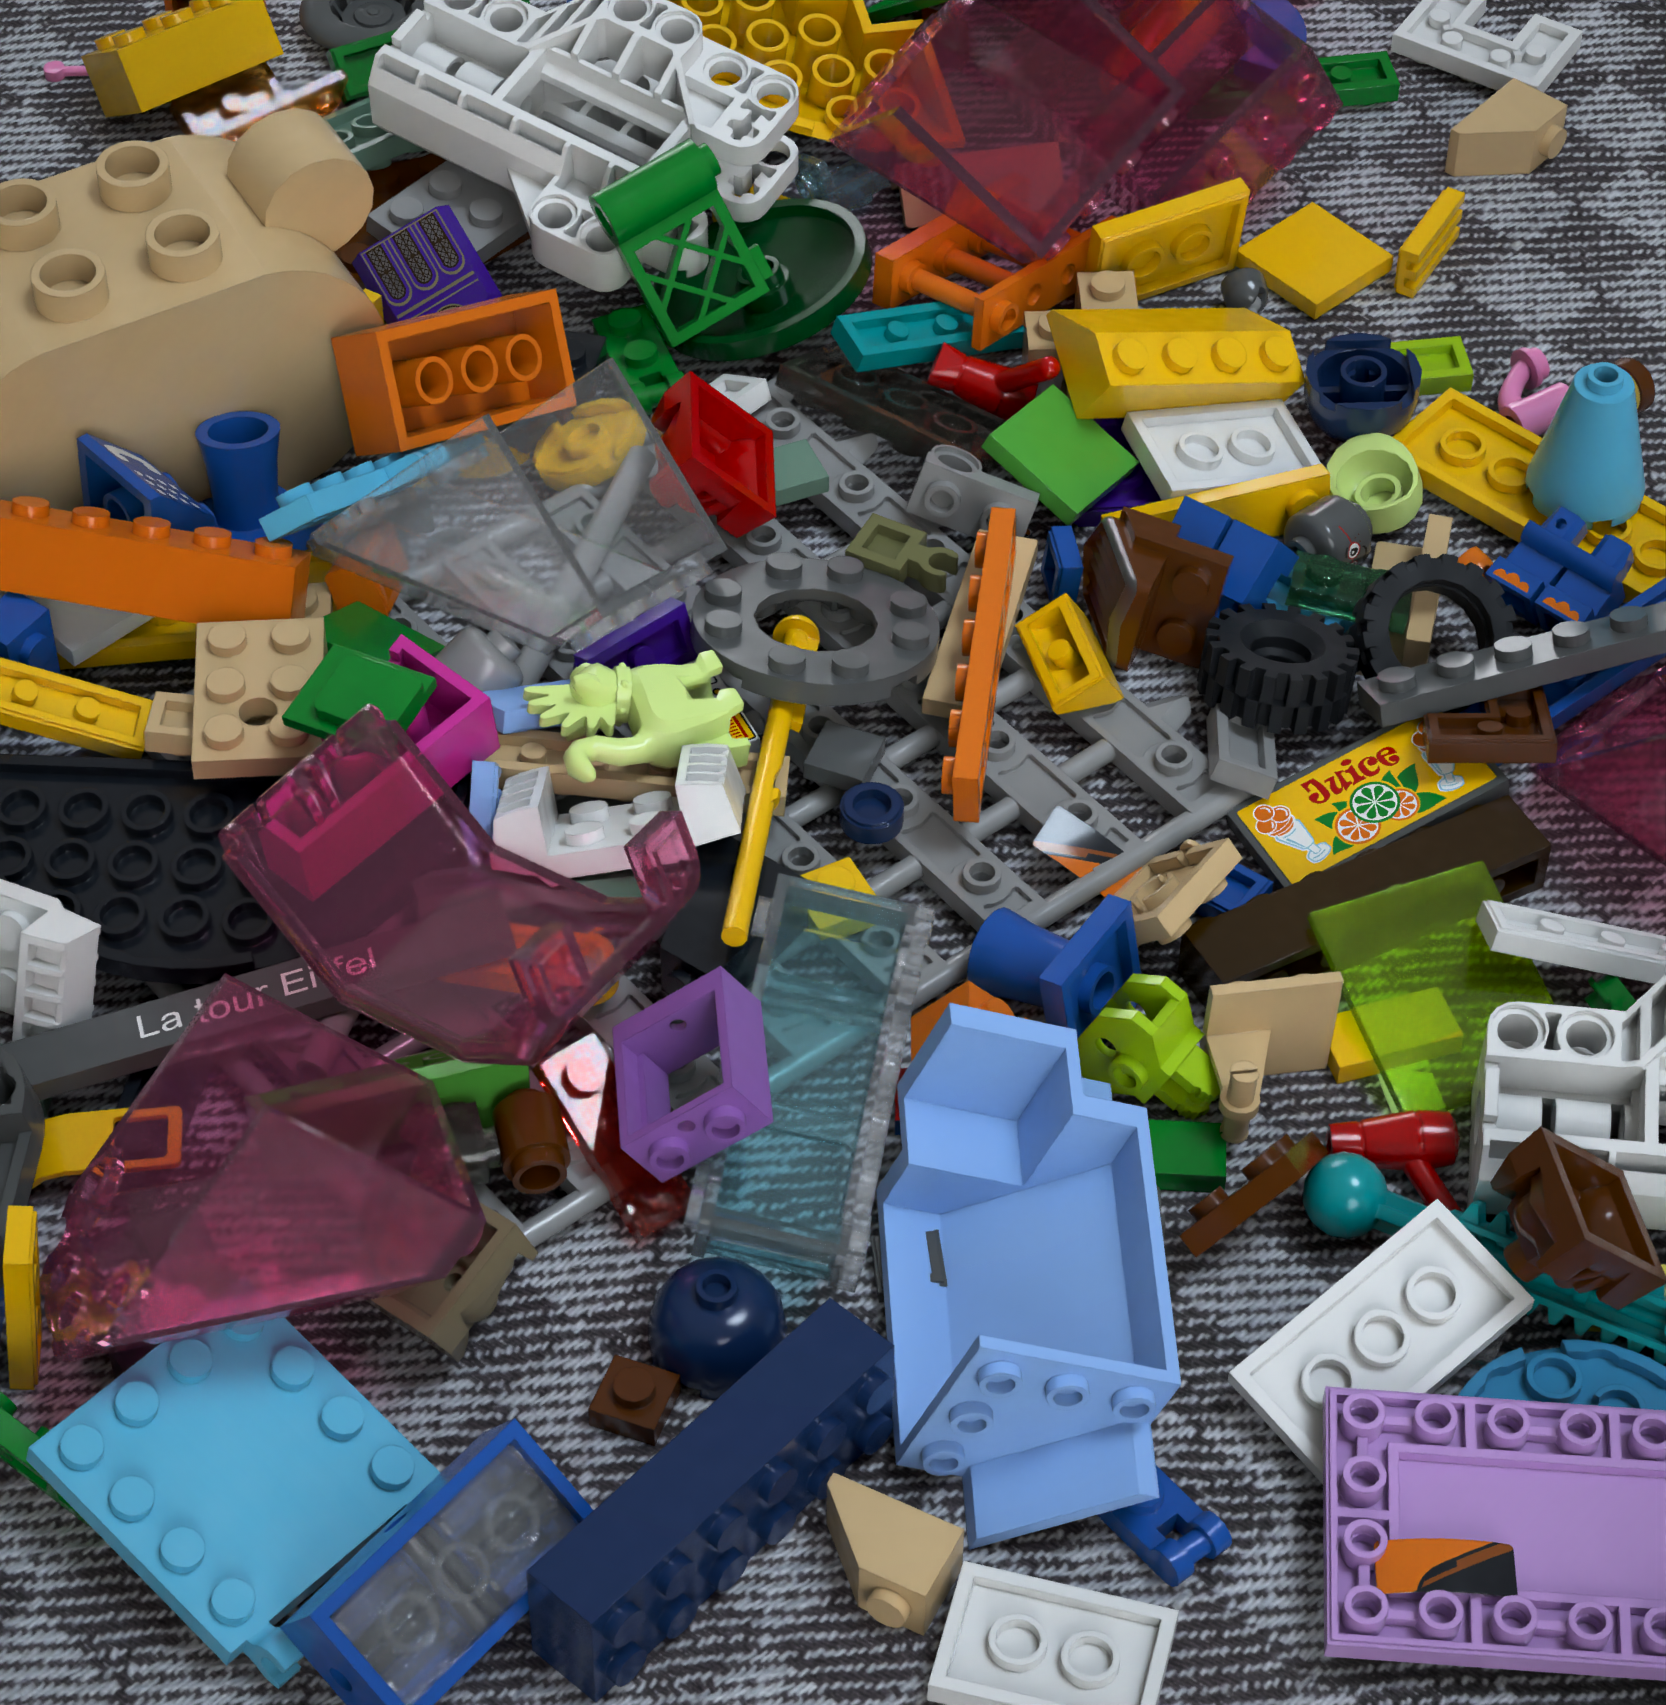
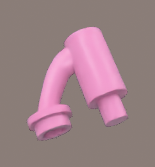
[1498,347,1569,436]

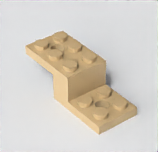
[191,582,333,779]

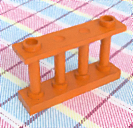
[872,174,1117,351]

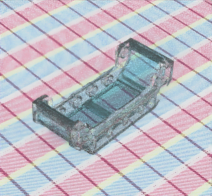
[683,873,936,1293]

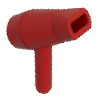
[926,342,1061,422]
[1325,1109,1463,1212]

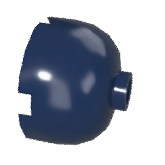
[1304,333,1422,443]
[648,1256,788,1401]

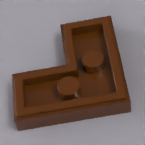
[1422,686,1558,763]

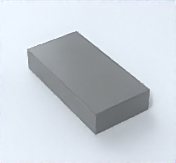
[1206,703,1278,800]

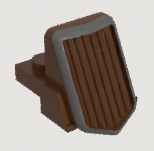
[1082,506,1234,672]

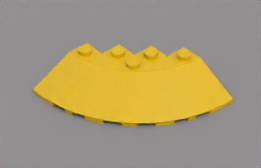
[668,0,966,152]

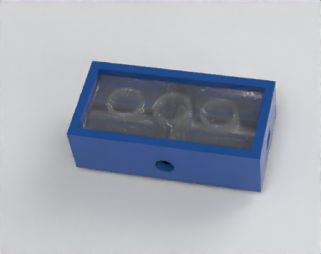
[279,1418,594,1705]

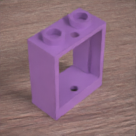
[612,966,773,1183]

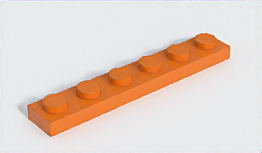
[941,507,1016,823]

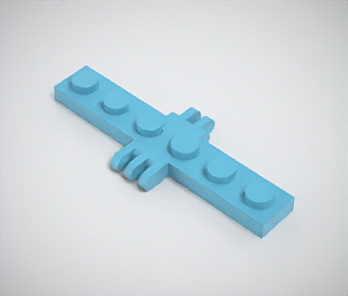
[258,432,494,542]

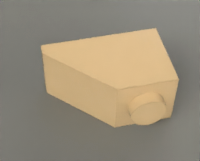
[1445,78,1568,177]
[826,1472,964,1636]

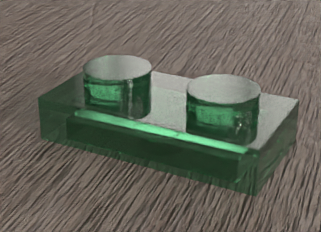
[1285,550,1412,634]

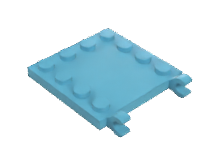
[26,1278,440,1689]

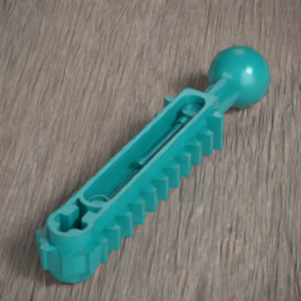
[1302,1152,1666,1366]

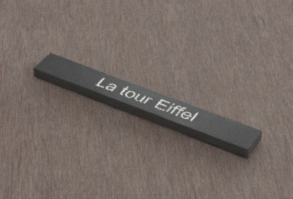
[0,899,518,1100]

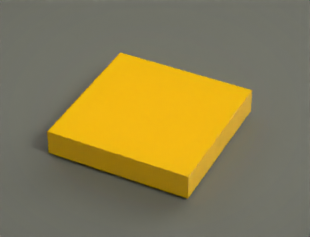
[1235,202,1393,320]

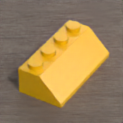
[1046,308,1305,419]

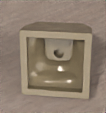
[339,1168,538,1363]

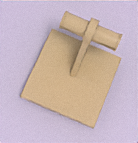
[1200,971,1344,1144]

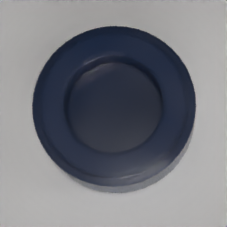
[840,782,904,844]

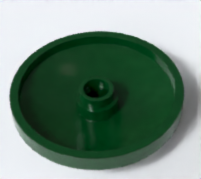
[653,198,872,361]

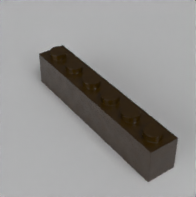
[1178,795,1552,1009]

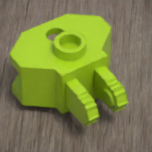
[1077,973,1221,1121]

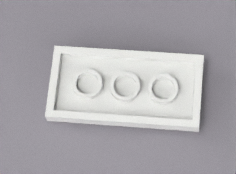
[1228,1198,1535,1484]

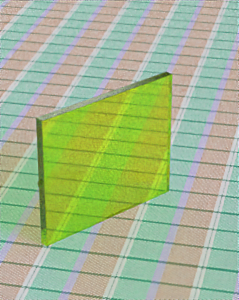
[1307,860,1554,1112]

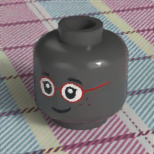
[1284,495,1373,583]

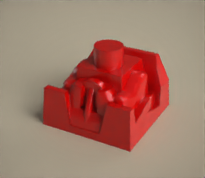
[651,371,776,538]

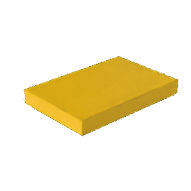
[1085,177,1250,301]

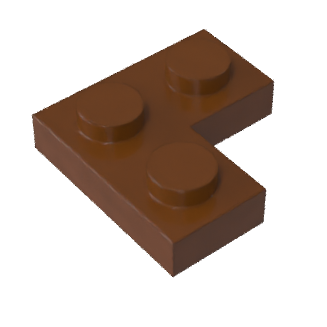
[1179,1131,1328,1258]

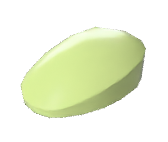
[1327,433,1423,534]

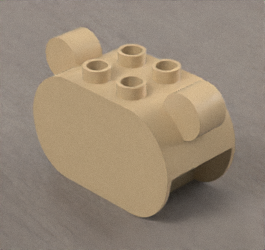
[0,108,384,511]

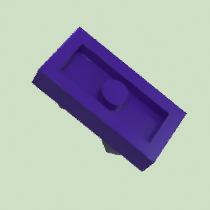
[573,597,698,669]

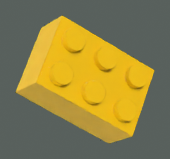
[81,0,284,118]

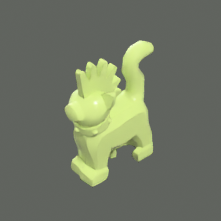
[523,650,751,783]

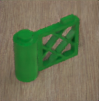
[588,138,774,348]

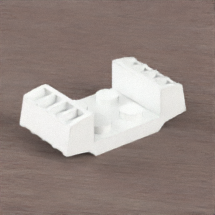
[493,743,746,880]
[0,879,101,1042]

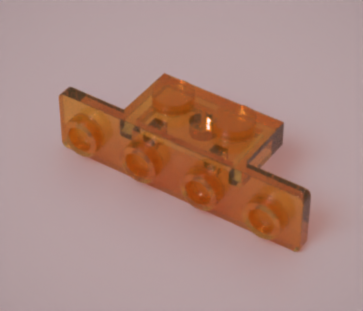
[169,62,349,143]

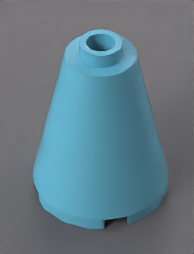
[1525,362,1645,530]

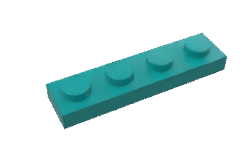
[830,301,1024,372]

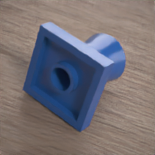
[195,411,333,550]
[967,894,1141,1044]

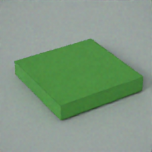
[981,384,1139,526]

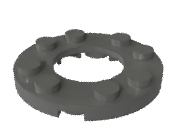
[690,552,940,706]

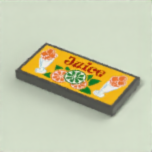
[1226,710,1509,890]

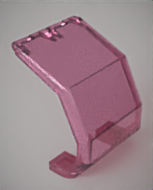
[218,704,701,1066]

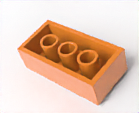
[331,288,579,456]

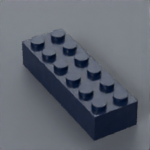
[526,1298,895,1703]

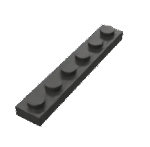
[1357,601,1666,728]

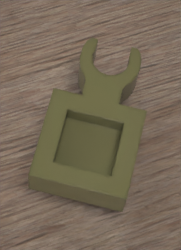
[845,513,958,593]

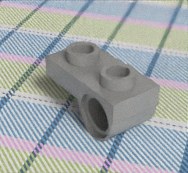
[905,445,1040,538]

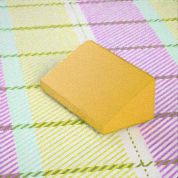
[1015,593,1124,715]

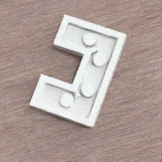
[1391,0,1583,93]

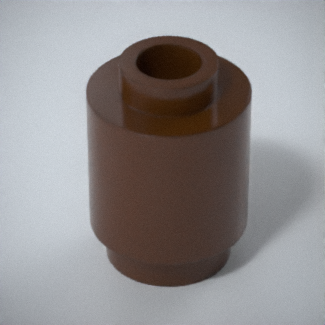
[492,1088,571,1194]

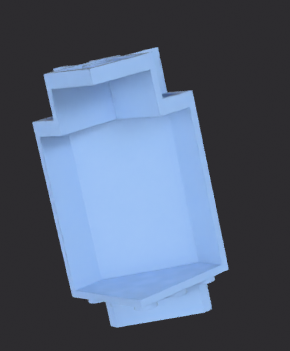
[876,1003,1181,1550]

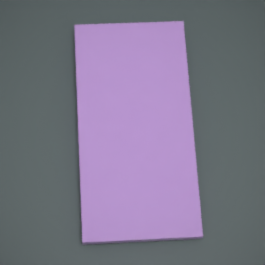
[1323,1386,1666,1681]

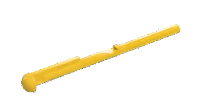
[721,615,820,947]

